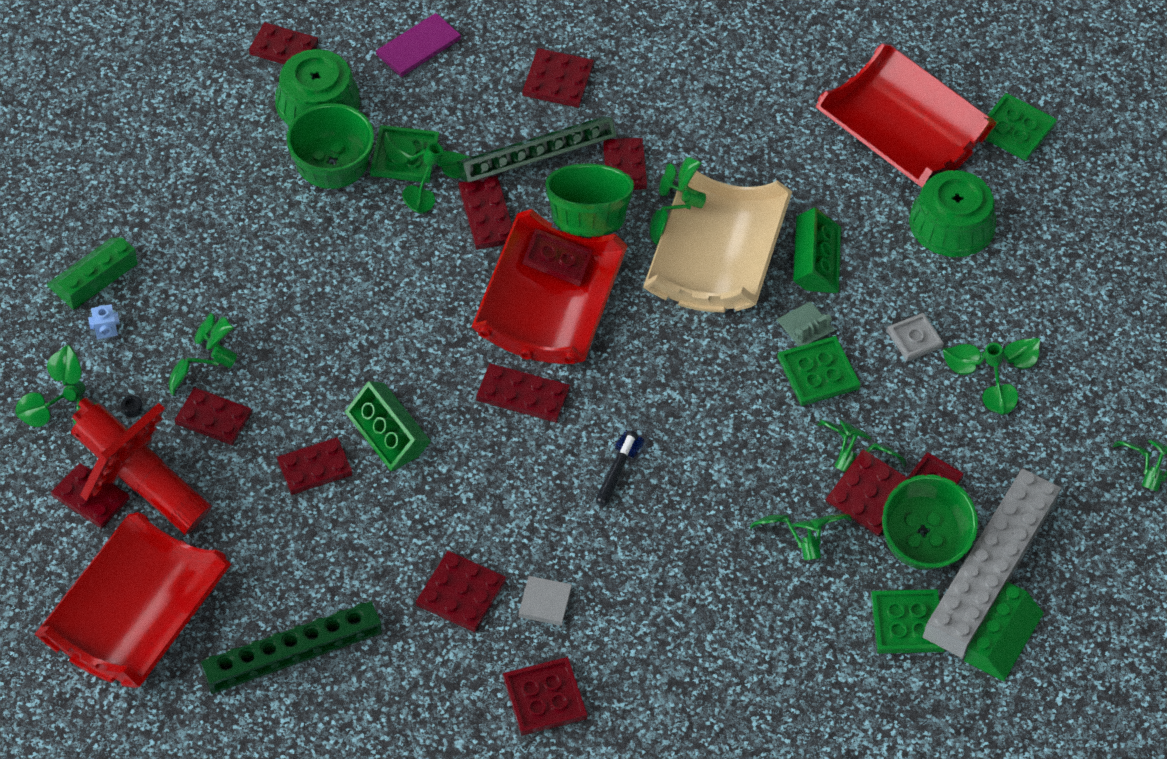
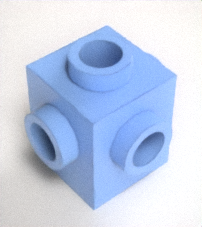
[88,304,120,339]

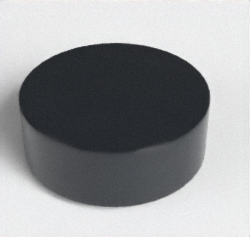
[121,395,143,417]

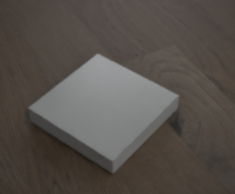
[887,313,944,361]
[519,576,572,626]

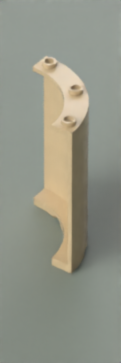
[643,171,792,312]

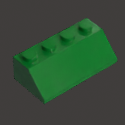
[793,207,841,293]
[47,237,138,310]
[344,381,431,471]
[964,582,1044,682]

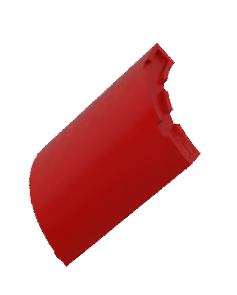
[816,43,997,187]
[471,209,628,364]
[34,512,231,688]

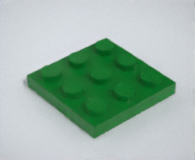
[985,93,1057,161]
[370,125,439,183]
[777,336,861,406]
[871,589,945,654]

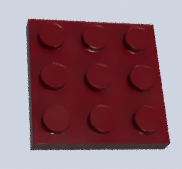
[522,48,594,108]
[825,449,909,537]
[416,551,506,633]
[503,657,587,736]

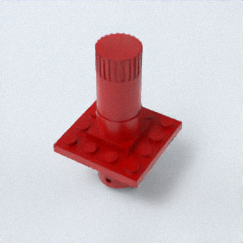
[71,397,212,535]

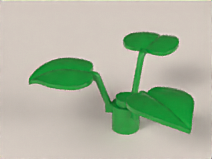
[383,132,469,214]
[649,157,706,245]
[169,312,237,396]
[943,338,1040,415]
[15,344,97,427]
[817,420,907,472]
[1113,440,1167,492]
[750,514,852,560]

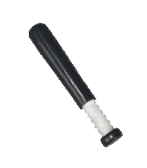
[595,430,638,507]

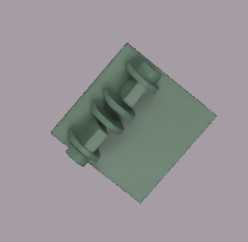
[777,301,835,346]

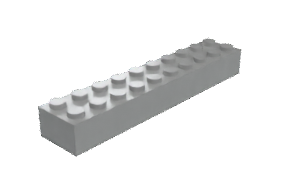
[922,468,1061,659]

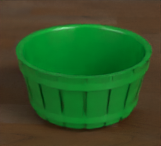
[275,49,360,126]
[286,103,374,189]
[545,163,634,237]
[909,170,996,257]
[882,475,978,570]

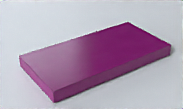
[376,13,461,77]

